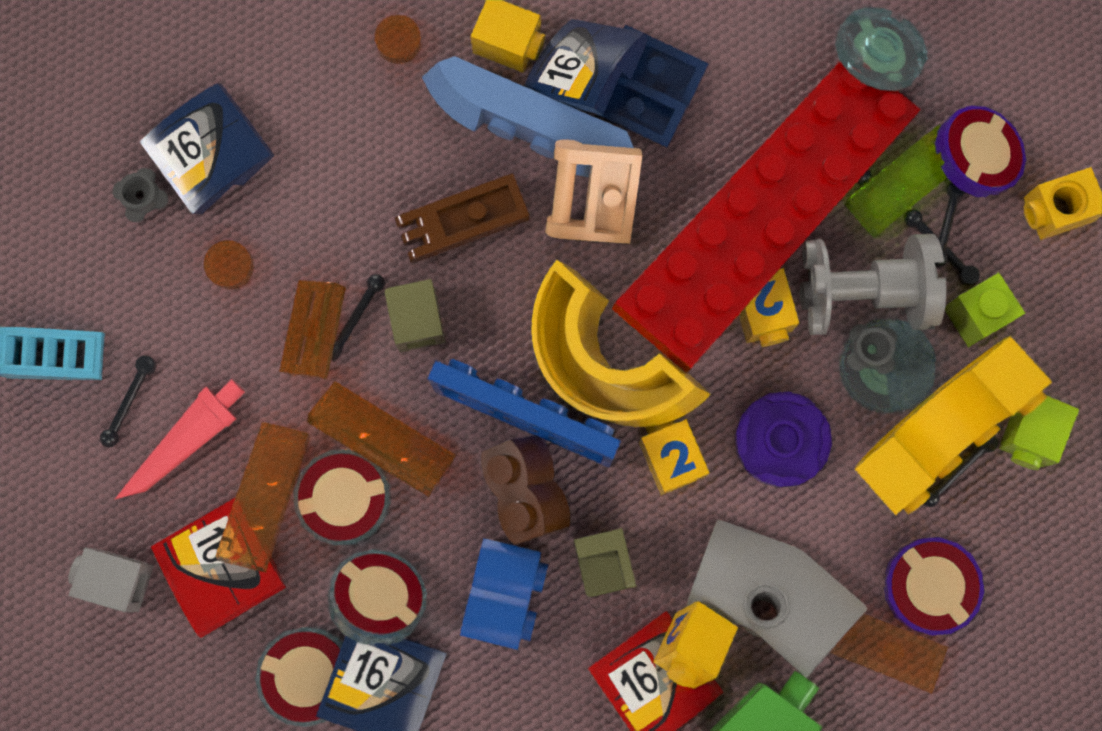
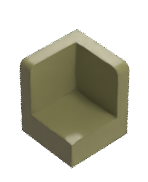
[385,279,446,352]
[573,528,636,597]

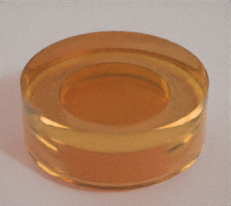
[374,15,422,64]
[204,240,254,290]

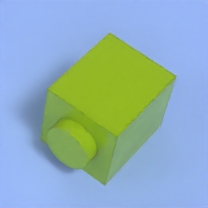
[945,273,1026,347]
[998,395,1079,470]

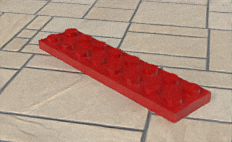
[612,59,921,374]

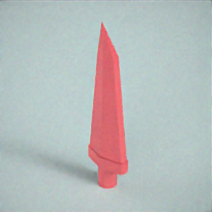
[114,379,245,500]

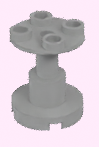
[800,234,946,335]

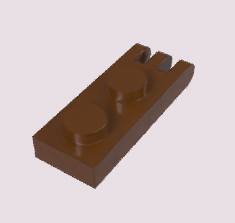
[394,173,530,263]

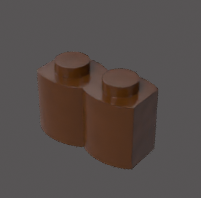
[481,435,571,545]

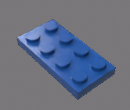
[427,359,621,468]

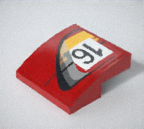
[151,497,287,638]
[587,611,723,731]

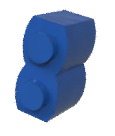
[460,538,549,650]

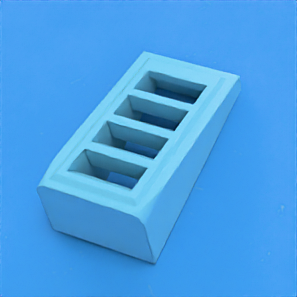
[0,327,105,380]

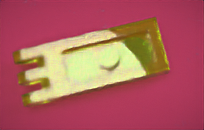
[844,124,947,239]

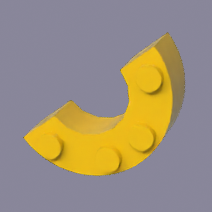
[531,260,711,427]
[855,336,1052,515]

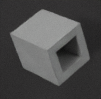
[68,547,154,612]

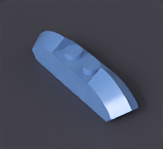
[422,56,634,177]

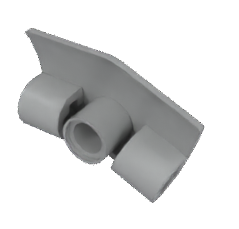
[687,520,867,678]

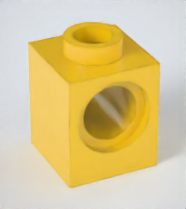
[1023,167,1102,240]

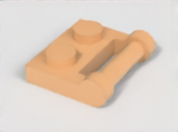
[545,139,643,244]

